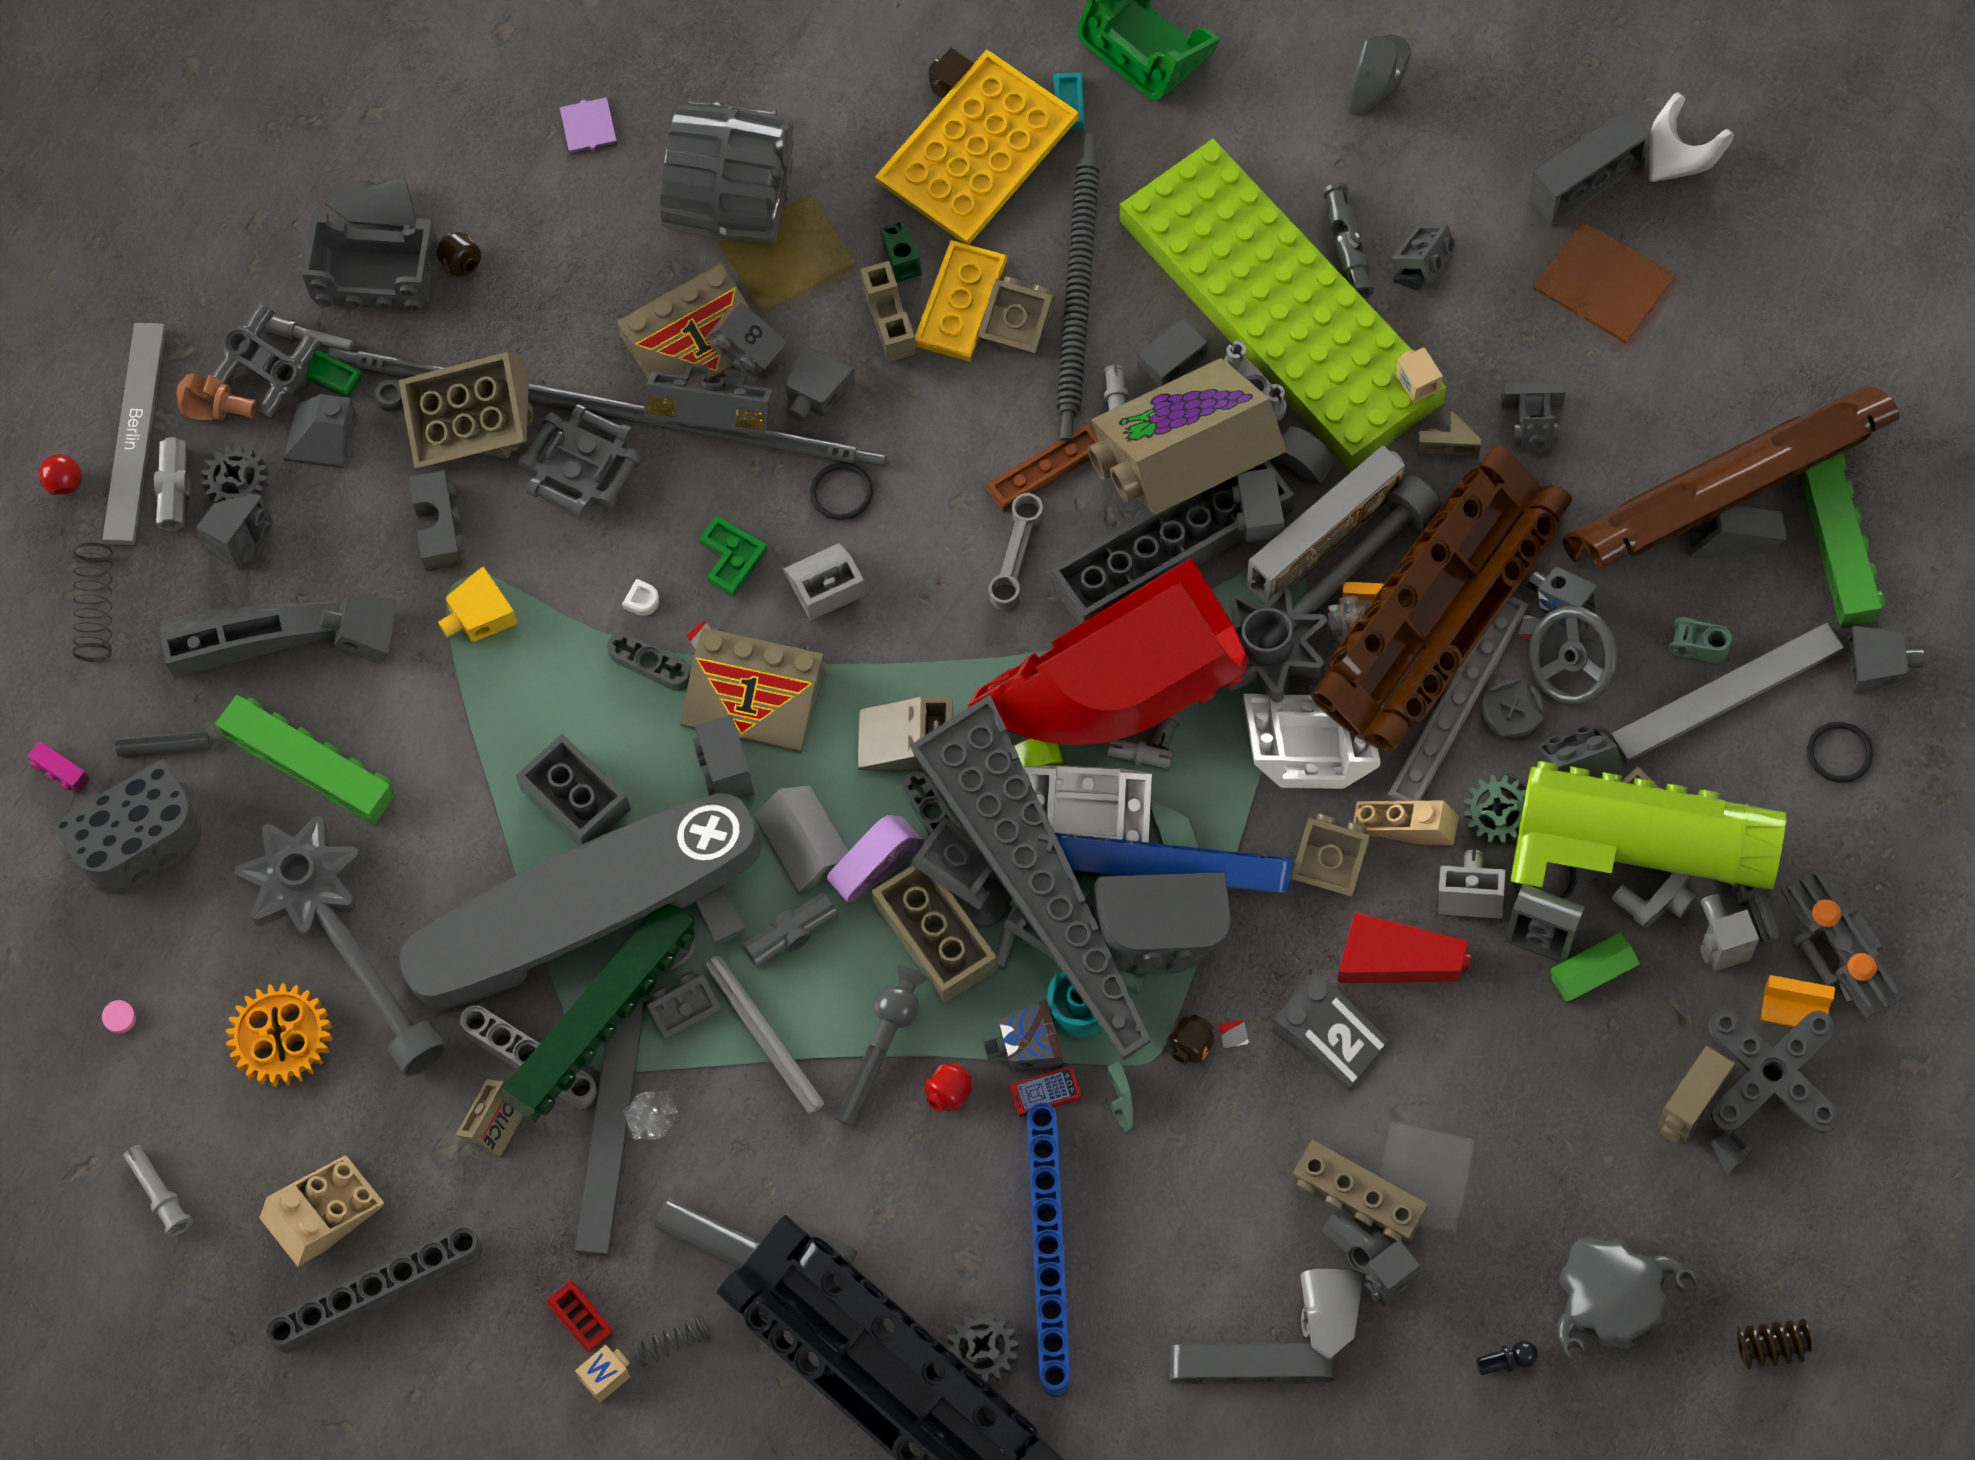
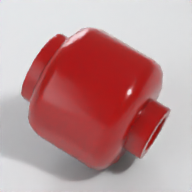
[924,1063,972,1112]

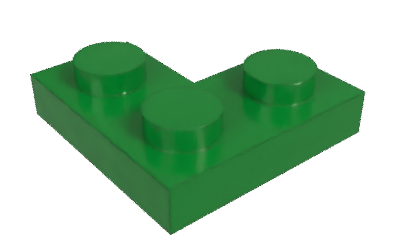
[699,515,768,597]

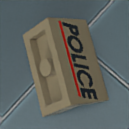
[456,1079,524,1157]

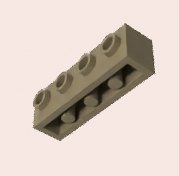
[1292,1140,1428,1244]

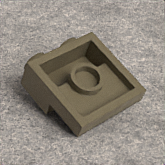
[978,276,1056,355]
[1291,813,1371,897]

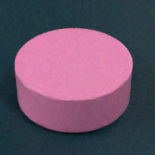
[102,1000,136,1034]

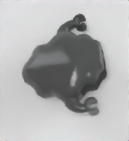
[1557,1237,1696,1362]

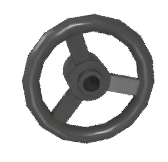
[1528,606,1618,706]

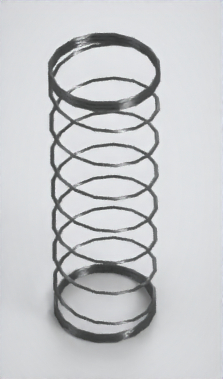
[72,542,113,662]

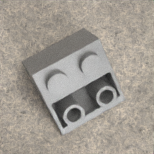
[783,543,866,621]

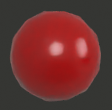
[39,454,82,495]

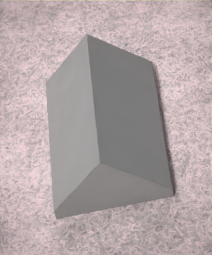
[754,786,849,894]

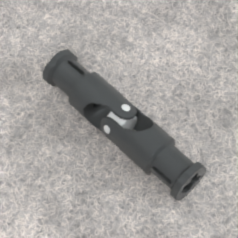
[1323,183,1374,299]

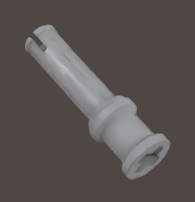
[123,1145,193,1237]

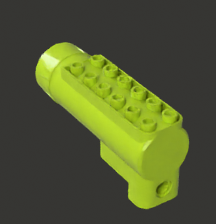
[1510,761,1786,890]

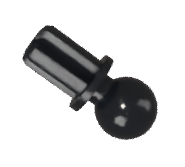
[1476,1340,1538,1375]

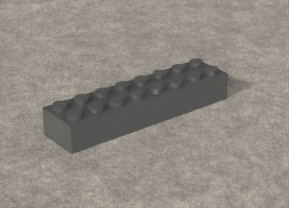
[1051,460,1294,624]

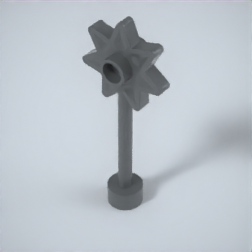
[1224,475,1442,703]
[234,815,448,1077]

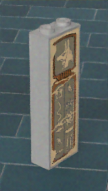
[1246,445,1405,604]

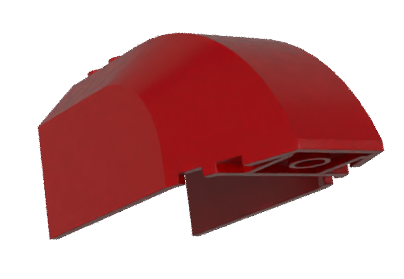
[967,557,1249,745]

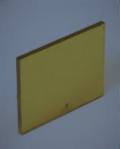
[719,195,856,313]

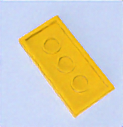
[915,240,1008,362]

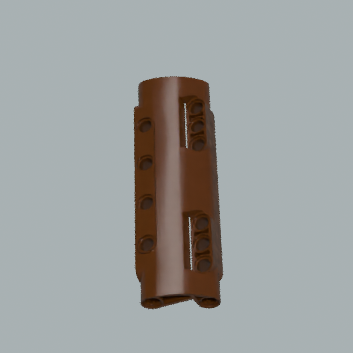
[1562,386,1900,569]
[1311,446,1572,753]

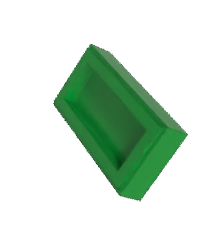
[307,350,363,398]

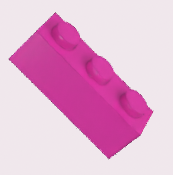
[27,741,89,793]

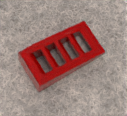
[545,1280,614,1353]

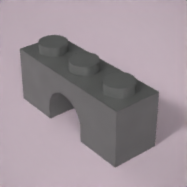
[408,470,466,571]

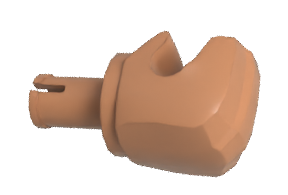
[176,374,257,421]

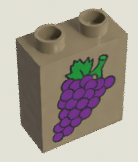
[1087,358,1287,515]

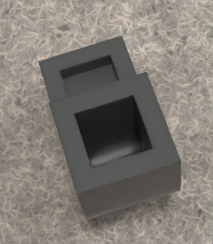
[1269,426,1337,484]

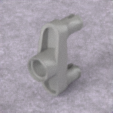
[1224,341,1286,421]
[1612,873,1698,928]

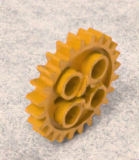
[226,983,332,1087]

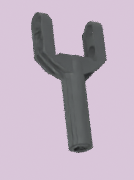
[655,1199,858,1334]

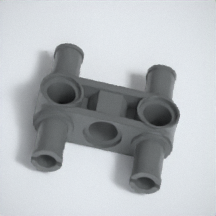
[212,302,322,419]

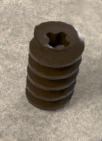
[1737,1319,1812,1369]

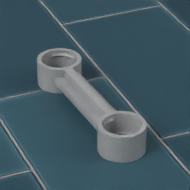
[989,493,1043,610]

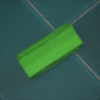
[1551,933,1640,1002]

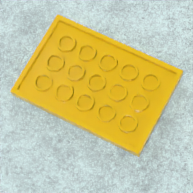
[875,49,1079,245]

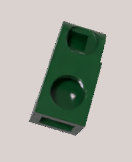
[880,221,922,283]

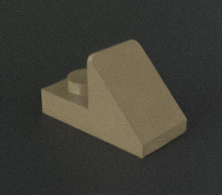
[1417,411,1481,458]

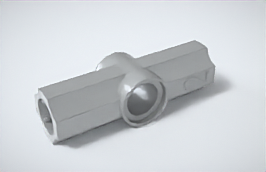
[154,437,190,531]

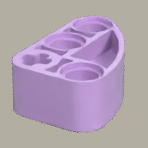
[827,815,924,903]

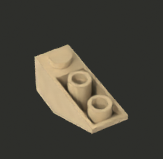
[1353,800,1459,845]

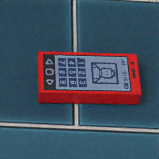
[1009,1066,1081,1118]

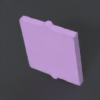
[559,97,617,154]

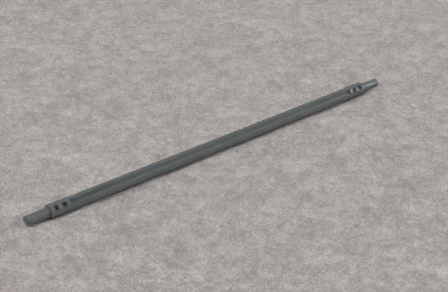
[328,348,887,467]

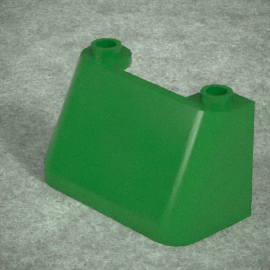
[1077,0,1220,100]

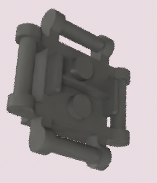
[517,403,643,518]

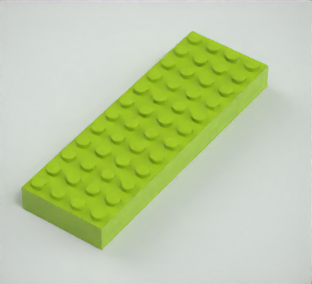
[1120,139,1446,472]

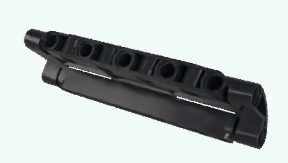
[716,1215,1063,1460]

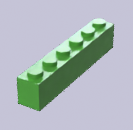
[1799,453,1885,627]
[215,695,395,826]

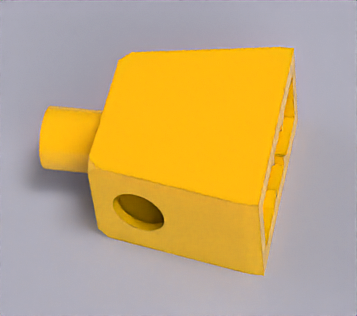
[437,566,518,642]

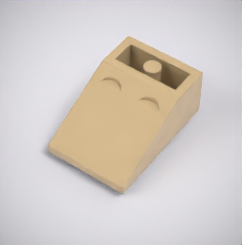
[259,1155,384,1267]

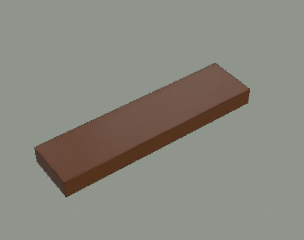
[986,423,1099,512]

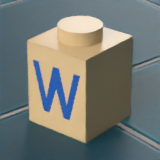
[1396,347,1443,403]
[575,1345,631,1403]

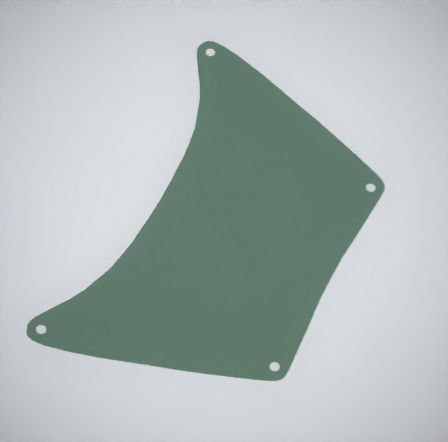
[446,569,1307,1072]

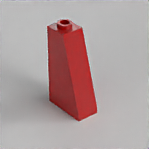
[1338,912,1472,983]

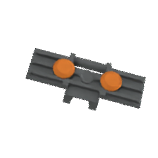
[1781,869,1905,1020]

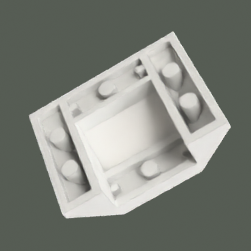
[1243,694,1381,789]
[1024,765,1152,842]

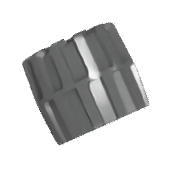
[660,103,794,243]

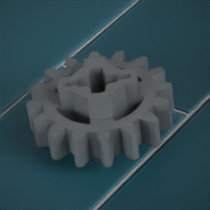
[201,445,269,503]
[947,1311,1019,1384]

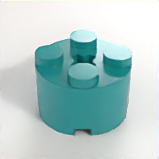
[1047,971,1103,1038]

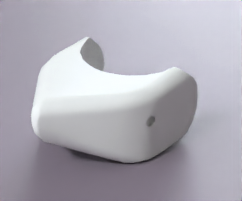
[1649,92,1734,182]

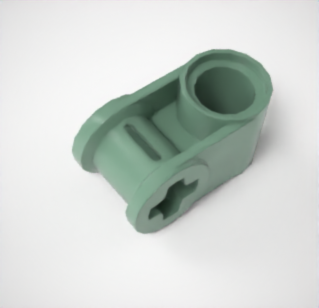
[1668,617,1732,663]

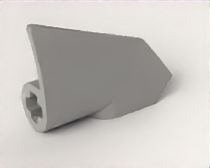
[1300,1269,1363,1360]

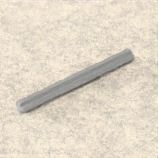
[705,956,824,1114]

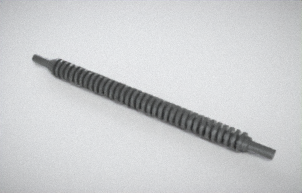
[1056,133,1100,443]

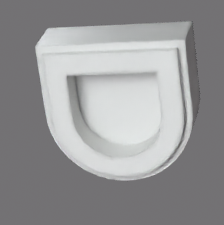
[622,579,659,616]

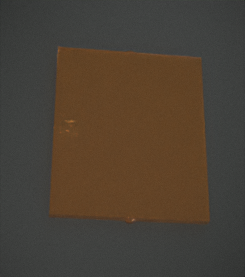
[1534,221,1675,344]

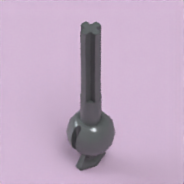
[835,965,927,1127]

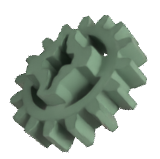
[1463,775,1527,845]

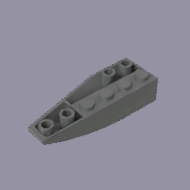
[160,602,343,678]

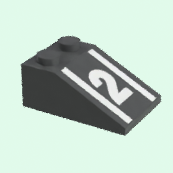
[1272,972,1389,1090]

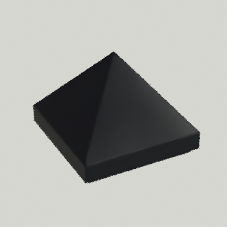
[1393,269,1425,291]

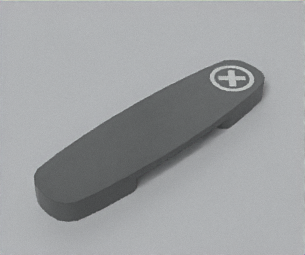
[399,793,762,1011]

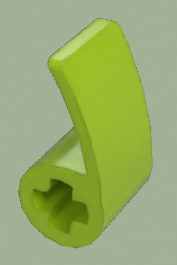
[1014,739,1064,768]

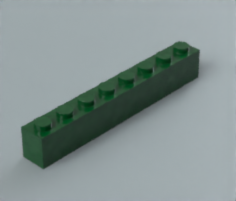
[502,903,696,1123]

